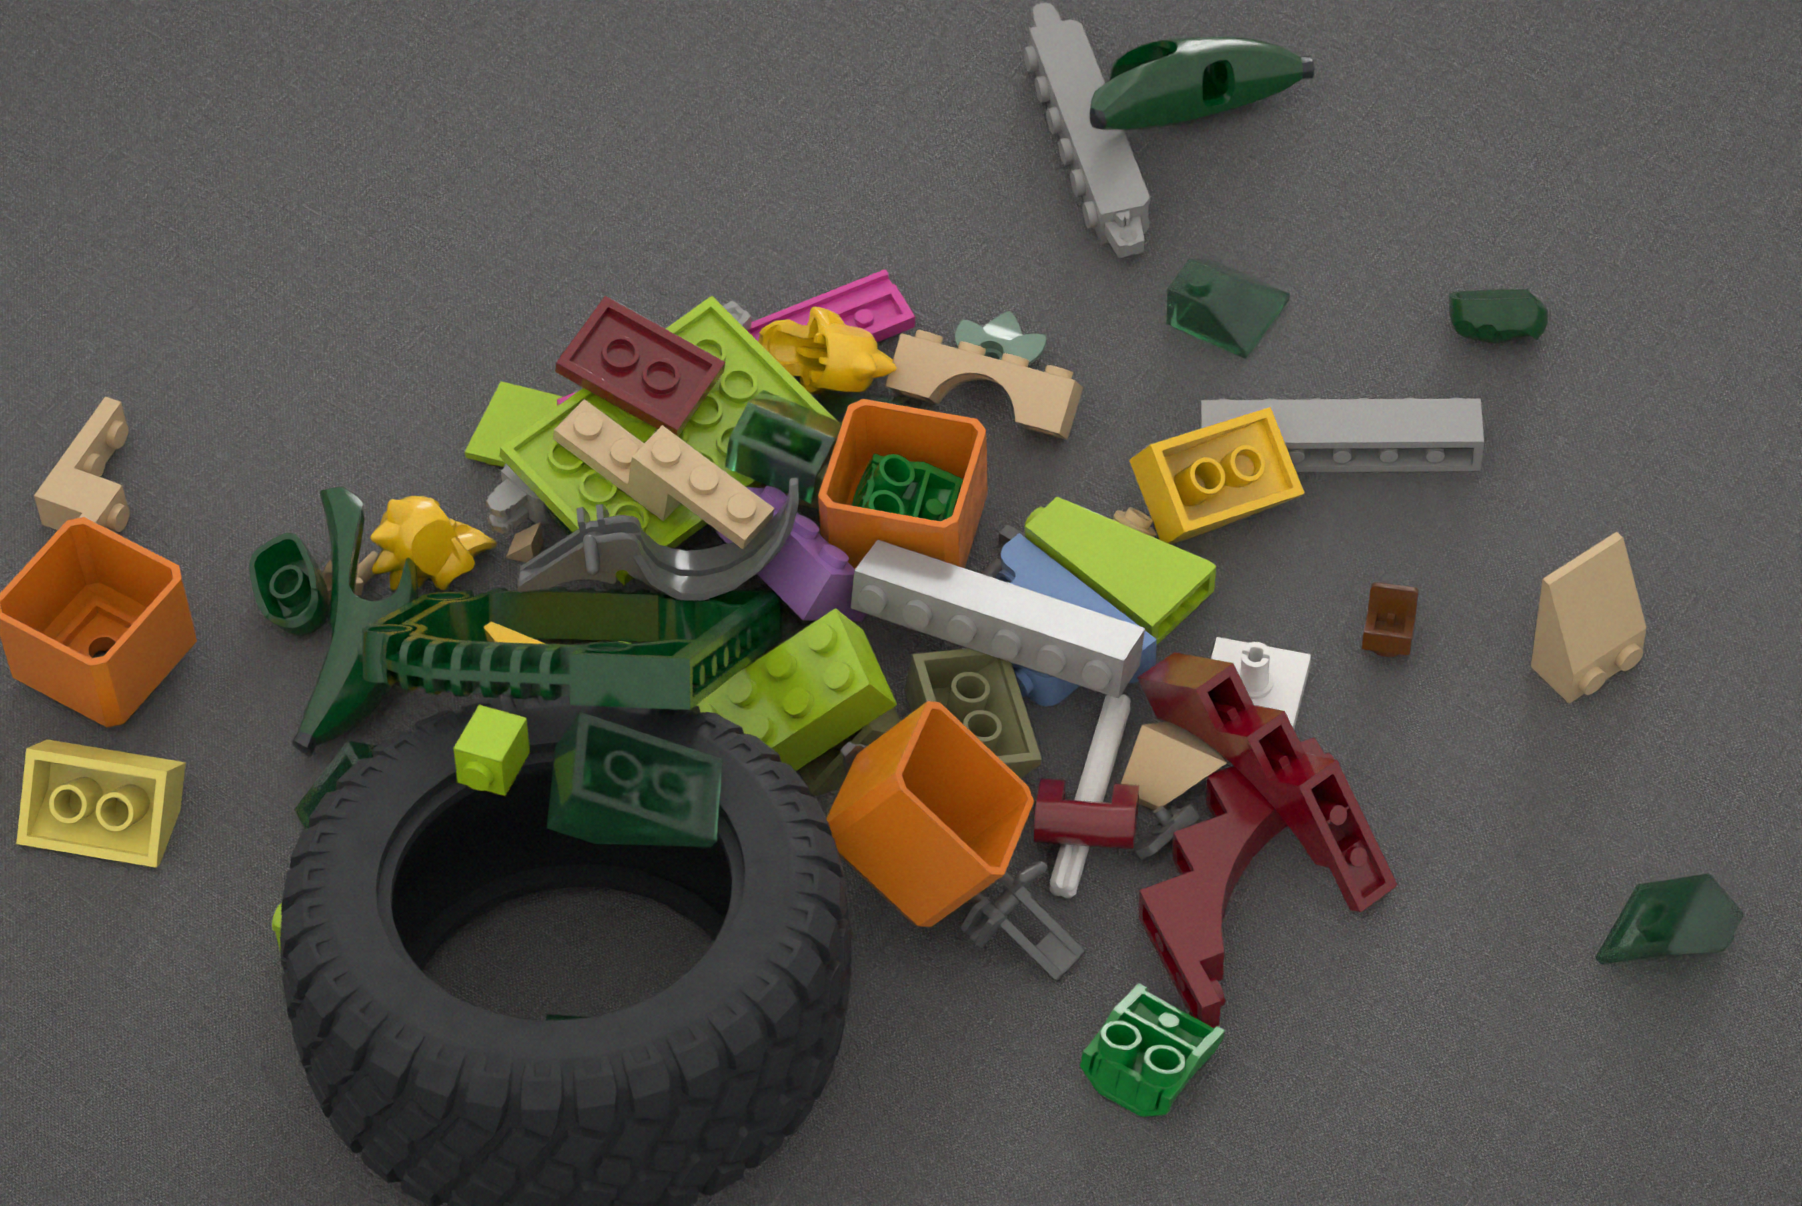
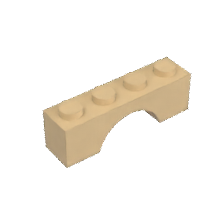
[885,330,1083,440]

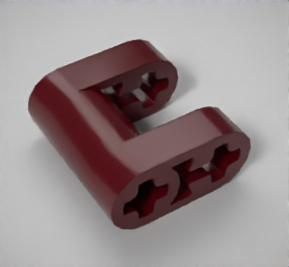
[1034,778,1139,849]

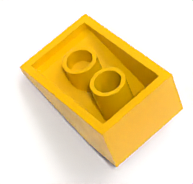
[1129,407,1305,544]

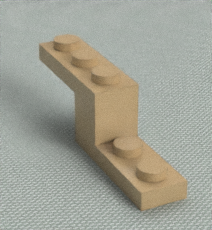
[34,396,130,533]
[553,399,775,549]

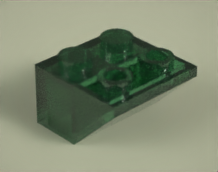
[725,390,842,504]

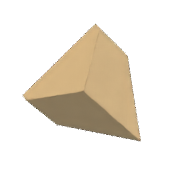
[1121,721,1227,810]

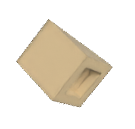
[506,522,543,562]

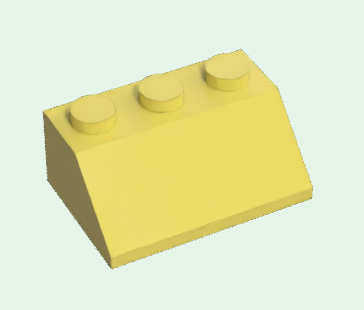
[16,739,186,868]

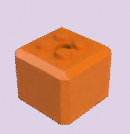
[818,399,988,569]
[0,517,197,727]
[826,701,1034,927]

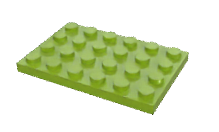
[499,296,836,585]

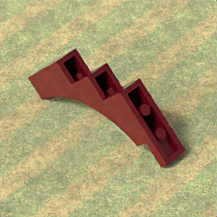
[1137,652,1398,913]
[1139,737,1334,1028]

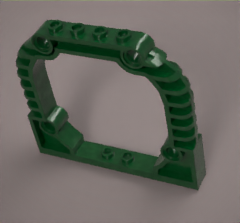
[357,587,782,710]

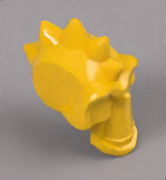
[758,306,897,395]
[370,496,497,591]

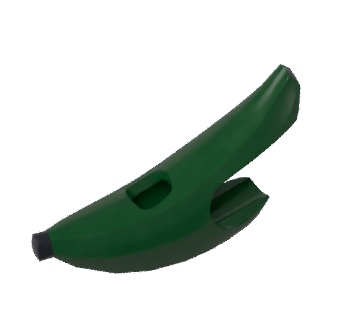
[1089,37,1314,130]
[292,487,418,757]

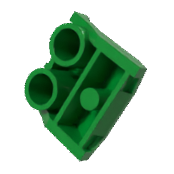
[851,453,964,522]
[1080,983,1225,1117]

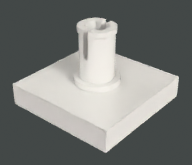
[1211,637,1311,729]

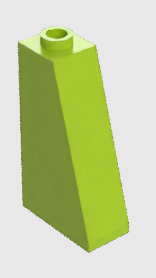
[1024,497,1216,646]

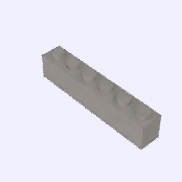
[1200,397,1484,472]
[851,540,1145,699]

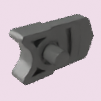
[1134,803,1200,859]

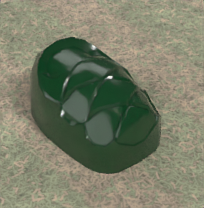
[1449,289,1548,343]
[249,533,330,636]

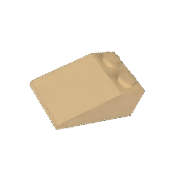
[1531,532,1646,704]

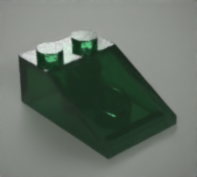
[547,712,723,846]

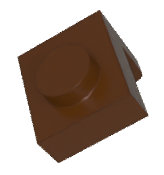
[1362,582,1419,657]

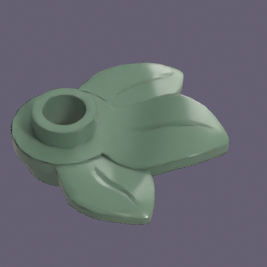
[955,311,1046,365]

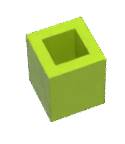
[454,705,530,796]

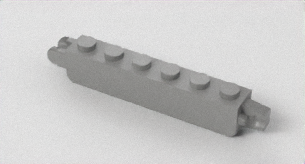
[1023,2,1150,258]

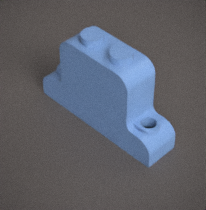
[996,533,1156,706]

